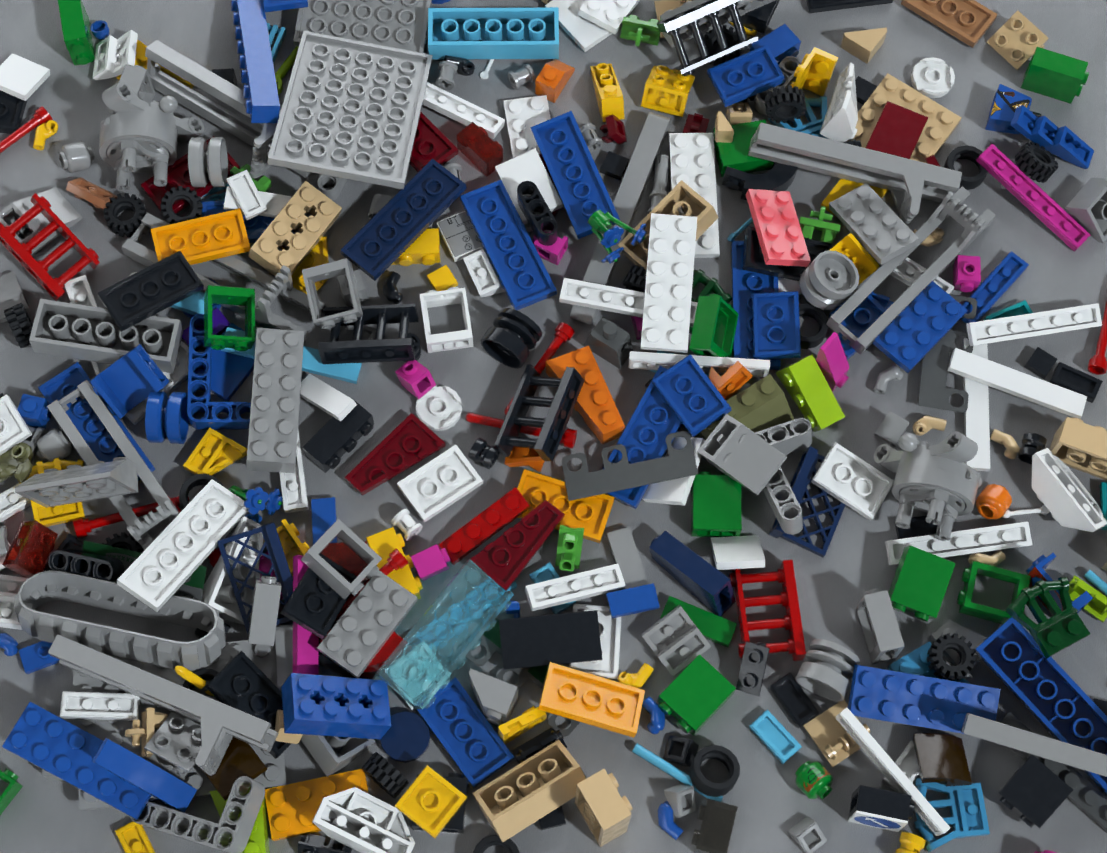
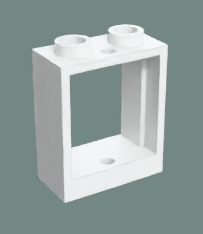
[420,287,474,353]

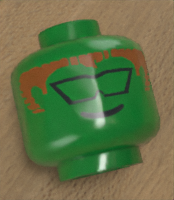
[795,761,833,799]

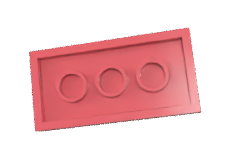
[746,189,811,267]

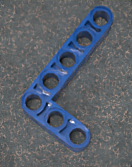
[187,314,251,429]

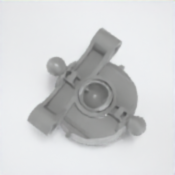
[99,81,204,191]
[874,431,982,541]

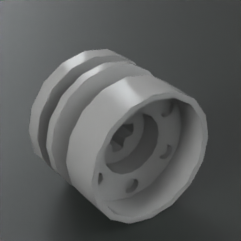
[795,639,860,702]

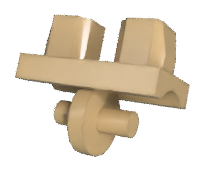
[125,708,167,758]

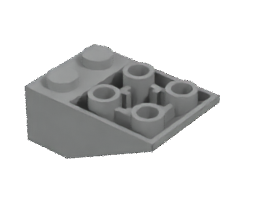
[0,188,83,256]
[697,414,788,496]

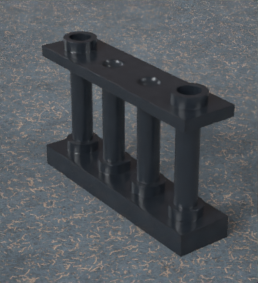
[657,0,758,76]
[318,303,419,364]
[494,364,585,462]

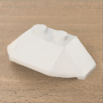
[1032,448,1107,532]
[312,787,415,853]

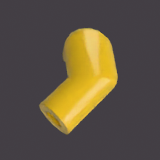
[33,120,58,150]
[618,663,654,688]

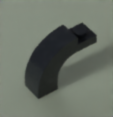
[722,162,798,201]

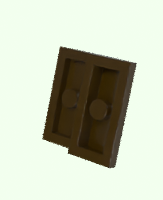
[913,733,972,787]
[201,737,267,800]

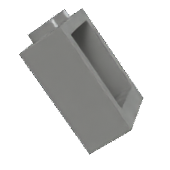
[108,64,155,115]
[302,258,363,329]
[301,519,382,600]
[248,576,281,646]
[856,589,905,664]

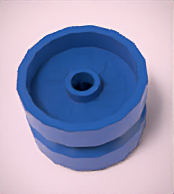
[145,391,189,444]

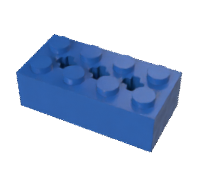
[281,673,391,740]

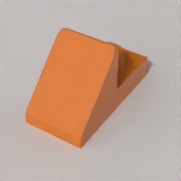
[709,361,753,400]
[504,446,545,472]

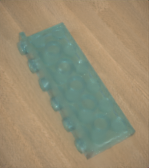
[375,559,514,709]

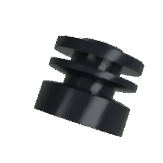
[480,308,542,369]

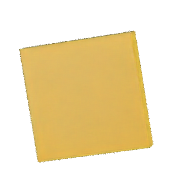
[395,765,467,839]

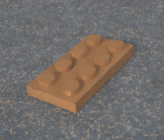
[901,0,998,48]

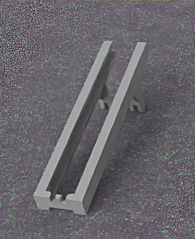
[145,40,313,179]
[748,122,962,225]
[826,186,996,355]
[122,213,326,346]
[47,380,180,550]
[48,634,279,776]
[961,713,1107,777]

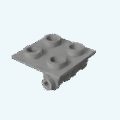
[144,712,202,776]

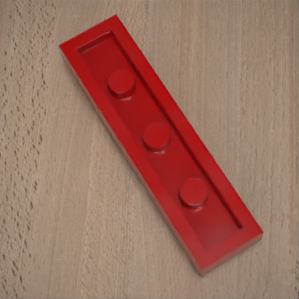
[438,487,531,565]

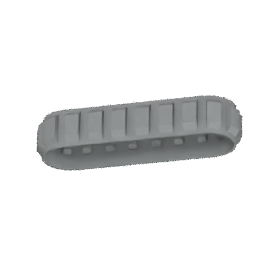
[14,570,226,672]

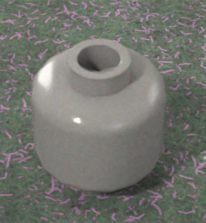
[58,141,94,173]
[36,429,73,463]

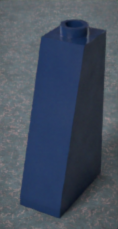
[649,531,736,617]

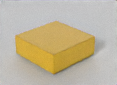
[427,265,458,291]

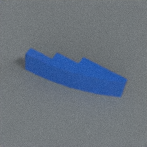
[1010,105,1094,169]
[92,738,197,813]

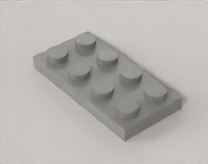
[829,183,919,265]
[317,570,418,678]

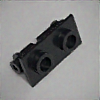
[736,641,770,696]
[512,728,567,764]
[298,832,352,853]

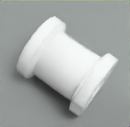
[391,509,423,541]

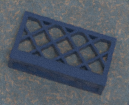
[769,446,845,557]
[217,522,293,634]

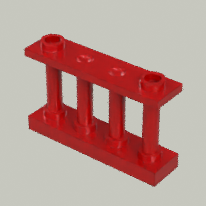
[0,193,100,301]
[729,560,806,661]

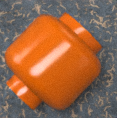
[976,484,1012,519]

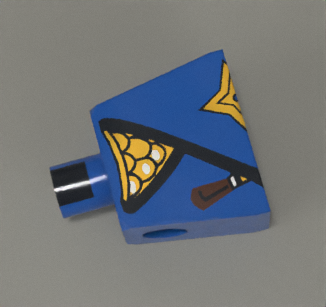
[985,84,1041,134]

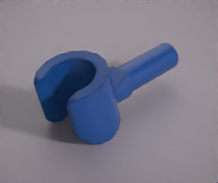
[506,600,520,618]

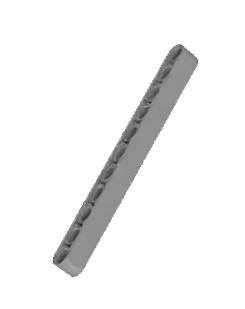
[570,112,671,325]

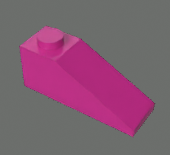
[816,332,850,392]

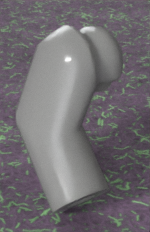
[874,365,904,394]

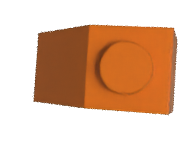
[535,59,575,103]

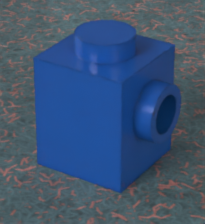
[17,394,52,429]

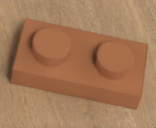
[66,177,118,209]

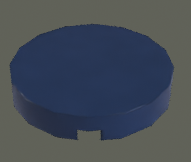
[381,711,431,763]

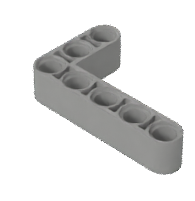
[756,418,813,535]
[130,776,265,853]

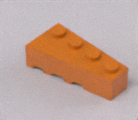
[545,345,625,444]

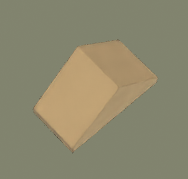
[841,27,887,64]
[726,102,753,125]

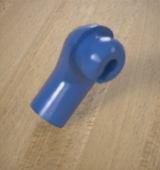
[0,633,18,656]
[642,696,665,734]
[658,801,684,840]

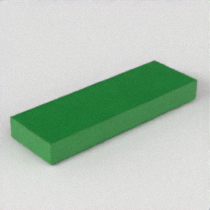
[660,596,737,648]

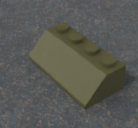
[694,374,794,440]

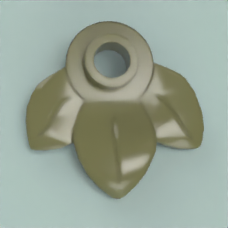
[0,443,33,483]

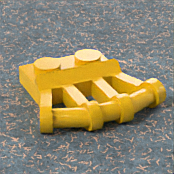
[18,457,85,529]

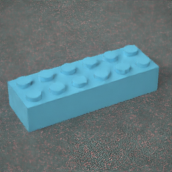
[428,7,559,60]

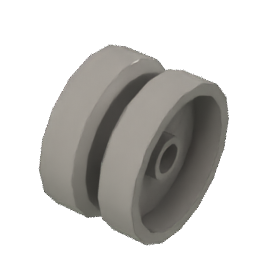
[188,137,228,188]
[799,250,859,310]

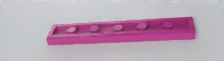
[976,144,1091,252]
[292,555,319,675]

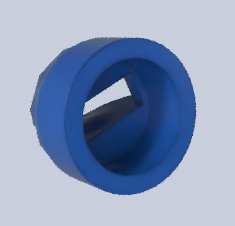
[90,20,110,40]

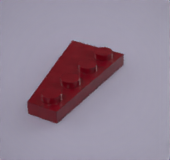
[345,413,446,496]
[467,500,565,592]

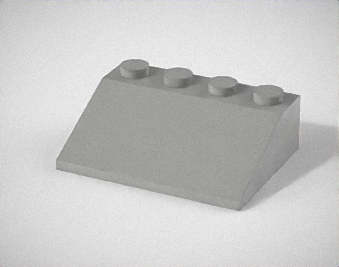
[15,457,139,508]

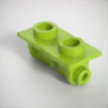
[1069,575,1107,622]

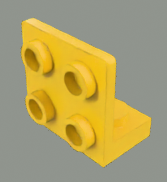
[791,47,839,96]
[641,65,695,117]

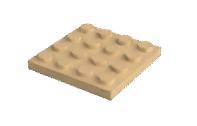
[846,73,962,163]

